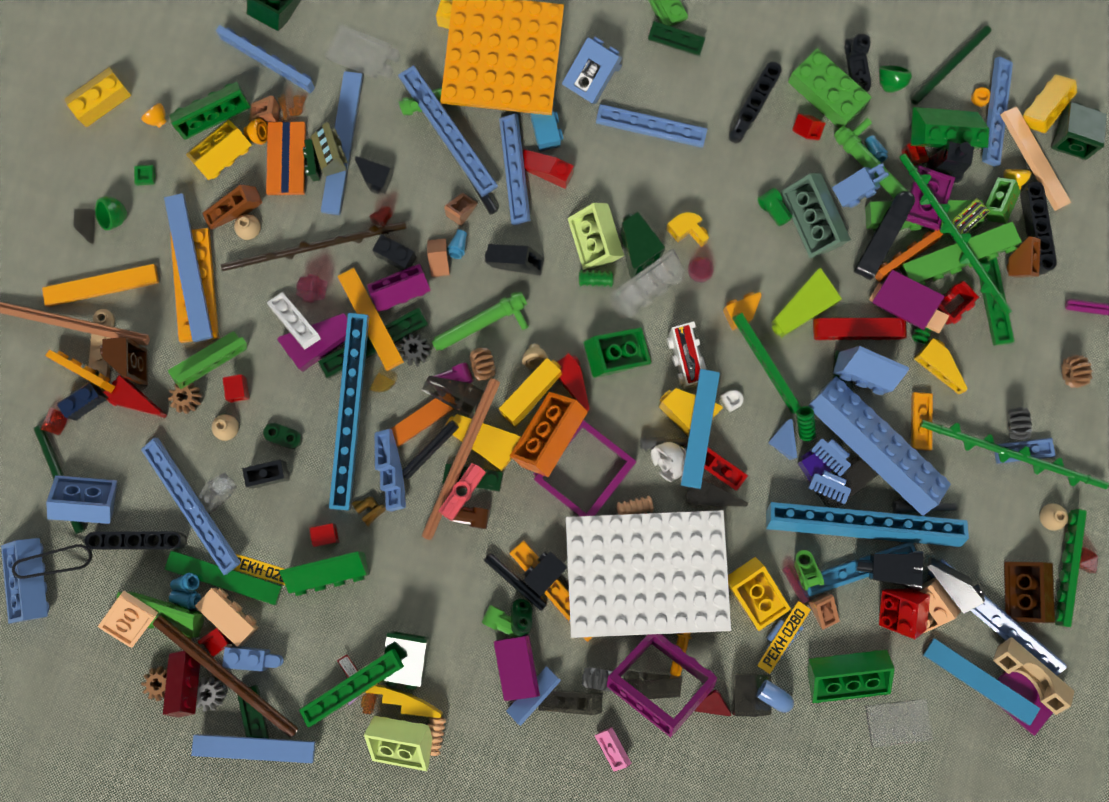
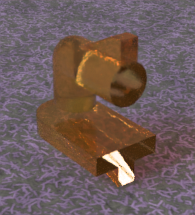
[277,94,306,120]

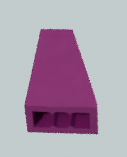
[277,313,347,372]

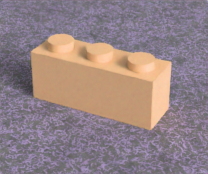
[195,588,259,647]

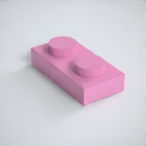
[594,727,631,772]

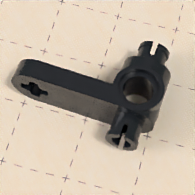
[844,34,871,92]

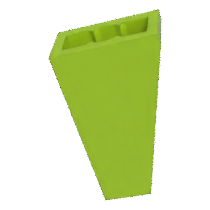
[771,268,842,339]

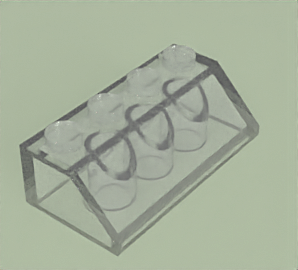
[610,249,685,320]

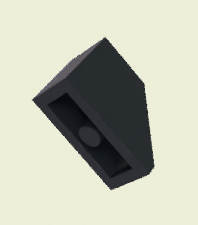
[355,156,393,194]

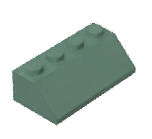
[781,173,851,258]

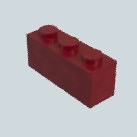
[163,650,200,718]

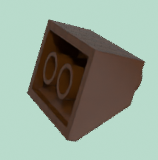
[100,337,148,386]
[1004,562,1055,623]

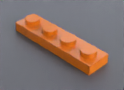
[875,230,943,283]

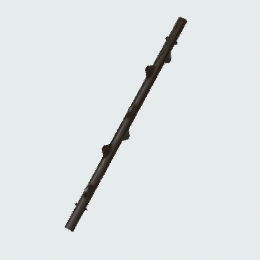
[221,221,407,271]

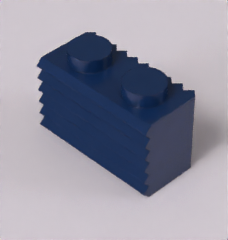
[57,382,107,421]

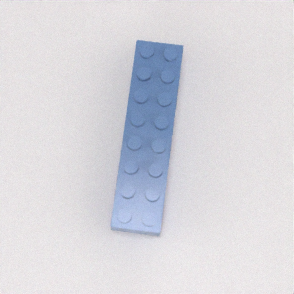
[808,376,951,516]

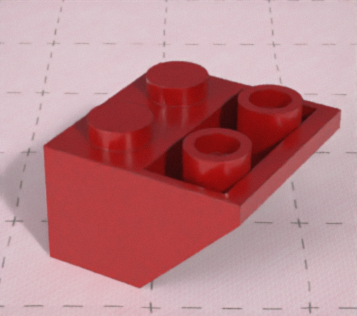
[879,589,930,640]

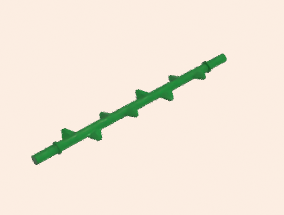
[899,153,1013,316]
[920,419,1109,490]

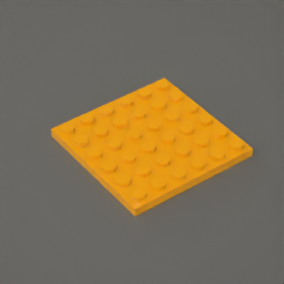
[440,0,564,115]

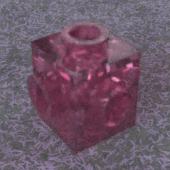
[296,274,328,303]

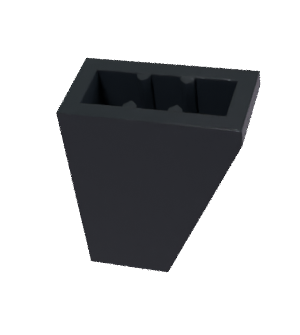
[485,244,544,276]

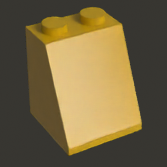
[659,388,723,436]

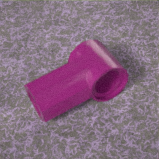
[432,363,474,392]

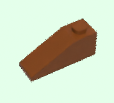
[202,184,263,230]

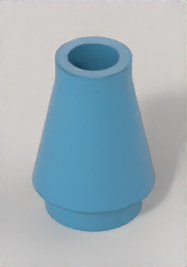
[865,135,888,163]
[447,230,467,259]
[170,573,199,593]
[169,591,201,610]

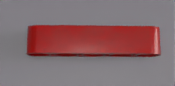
[813,318,907,340]

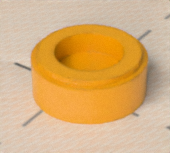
[971,87,990,107]

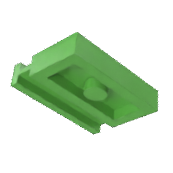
[648,0,688,27]

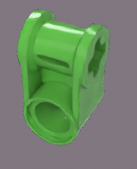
[794,550,824,591]

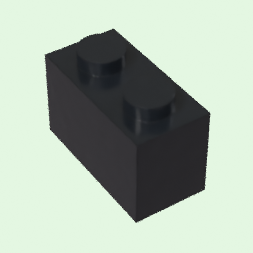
[372,234,417,270]
[242,459,290,489]
[523,551,568,597]

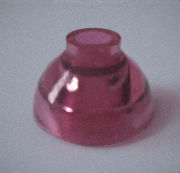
[688,256,714,282]

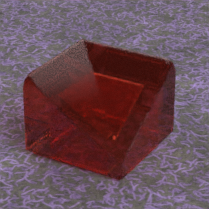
[369,206,393,227]
[41,407,68,436]
[1079,547,1098,573]

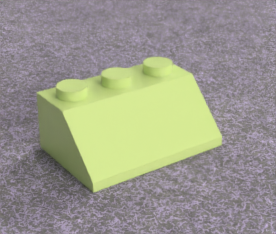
[567,203,624,270]
[364,716,432,771]

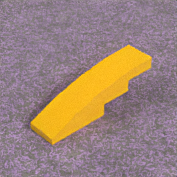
[365,684,443,718]

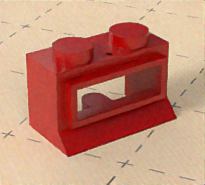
[937,281,979,325]

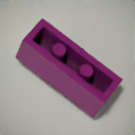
[367,264,431,312]

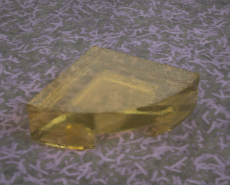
[369,373,396,392]

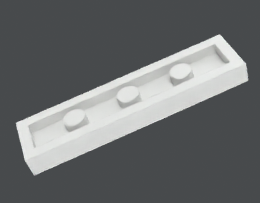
[267,292,321,350]

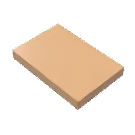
[98,591,159,648]

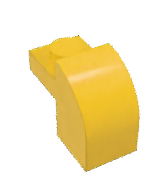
[666,212,709,247]

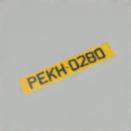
[233,554,285,585]
[757,601,811,674]

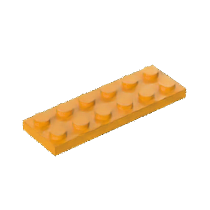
[170,228,219,343]

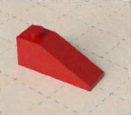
[523,149,574,189]
[557,353,590,412]
[103,375,167,418]
[704,447,748,491]

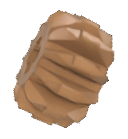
[470,347,496,381]
[1061,355,1093,388]
[168,383,203,414]
[141,666,167,701]

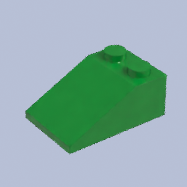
[583,327,652,378]

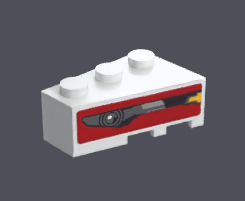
[666,321,706,389]

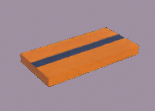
[266,122,306,195]

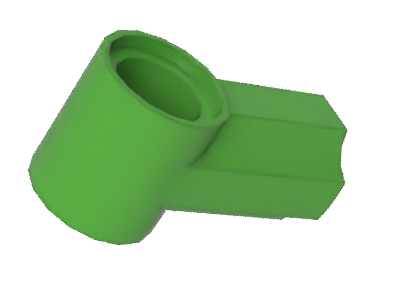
[481,605,523,638]

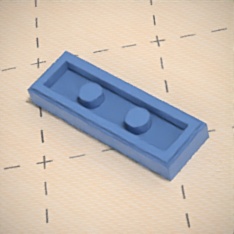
[994,438,1056,464]
[506,666,561,726]

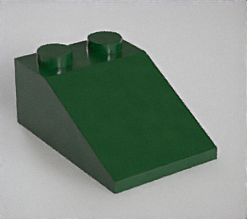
[246,0,301,31]

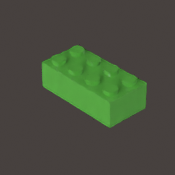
[788,48,872,128]

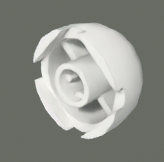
[651,442,686,482]

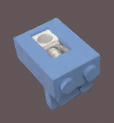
[562,36,622,104]

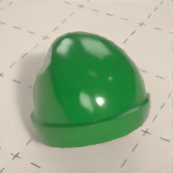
[879,65,912,93]
[95,196,128,231]

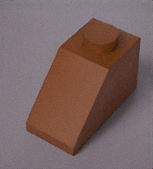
[1007,237,1041,278]

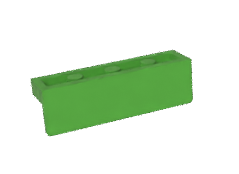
[168,331,247,390]

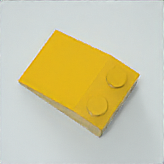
[728,557,791,631]

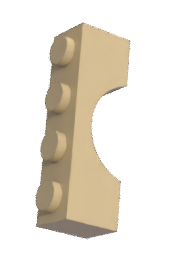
[993,637,1074,715]

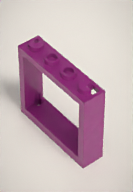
[533,420,637,516]
[606,634,717,738]

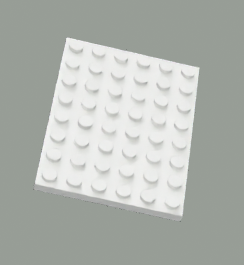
[566,510,731,638]

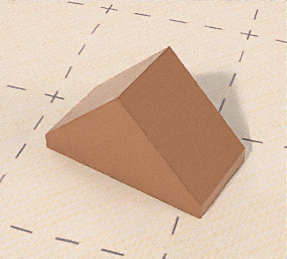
[249,95,280,124]
[444,193,478,227]
[427,238,450,277]
[808,594,840,630]

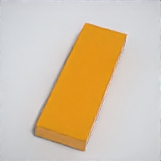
[911,392,933,451]

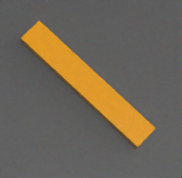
[42,264,159,307]
[337,268,404,371]
[509,540,593,642]

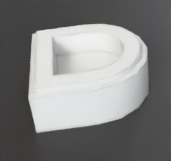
[720,390,743,413]

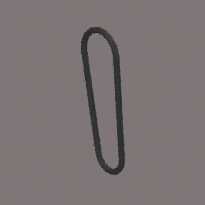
[12,544,92,579]

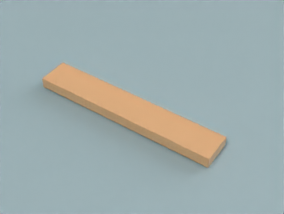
[1000,106,1072,211]

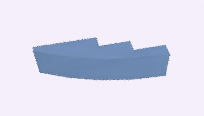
[374,429,406,512]

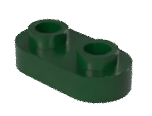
[263,423,302,449]
[511,599,532,637]

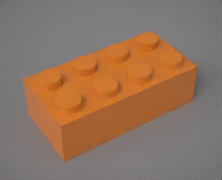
[510,392,588,477]

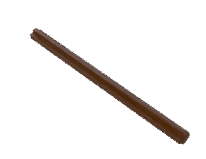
[153,615,298,737]

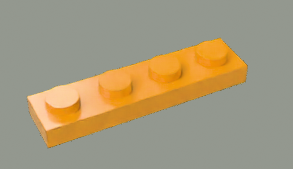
[45,349,115,393]

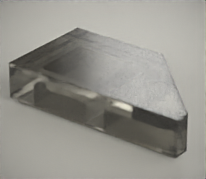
[73,209,95,244]

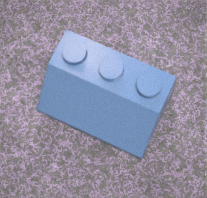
[833,346,909,395]
[46,475,117,524]

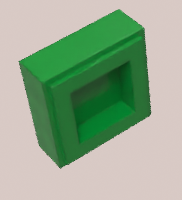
[134,165,155,186]

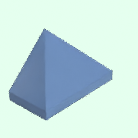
[768,419,797,460]

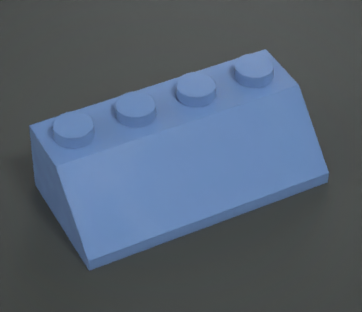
[1,538,49,624]

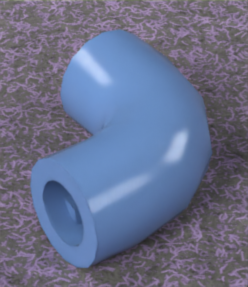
[756,680,794,713]

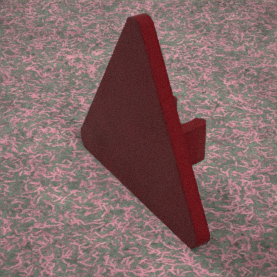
[695,690,731,716]

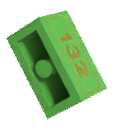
[985,177,1020,224]

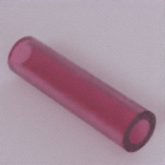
[782,565,810,604]

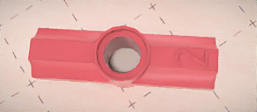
[438,463,486,521]

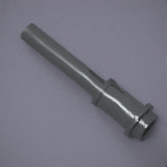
[640,436,688,451]
[892,499,957,514]

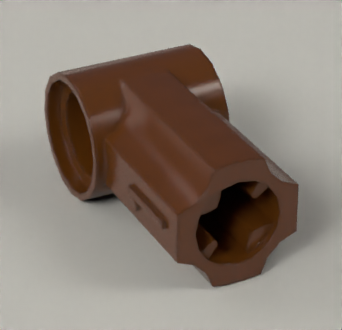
[449,506,490,529]

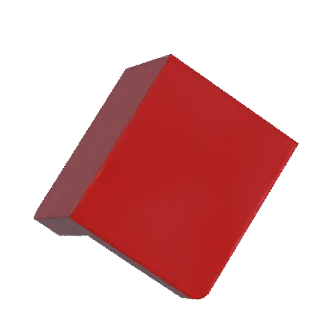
[792,113,826,140]
[902,143,929,166]
[223,374,250,403]
[309,523,339,547]
[197,628,233,656]

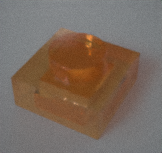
[361,693,377,714]

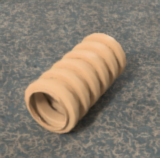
[616,496,654,515]
[427,717,446,756]

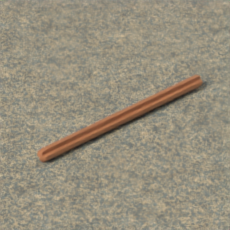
[0,302,150,346]
[422,378,500,540]

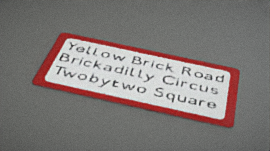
[337,655,358,678]

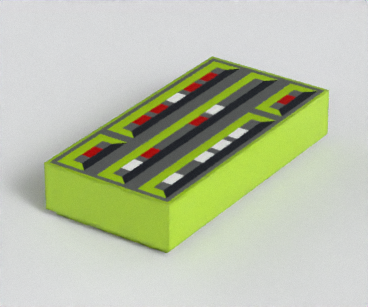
[952,198,990,234]

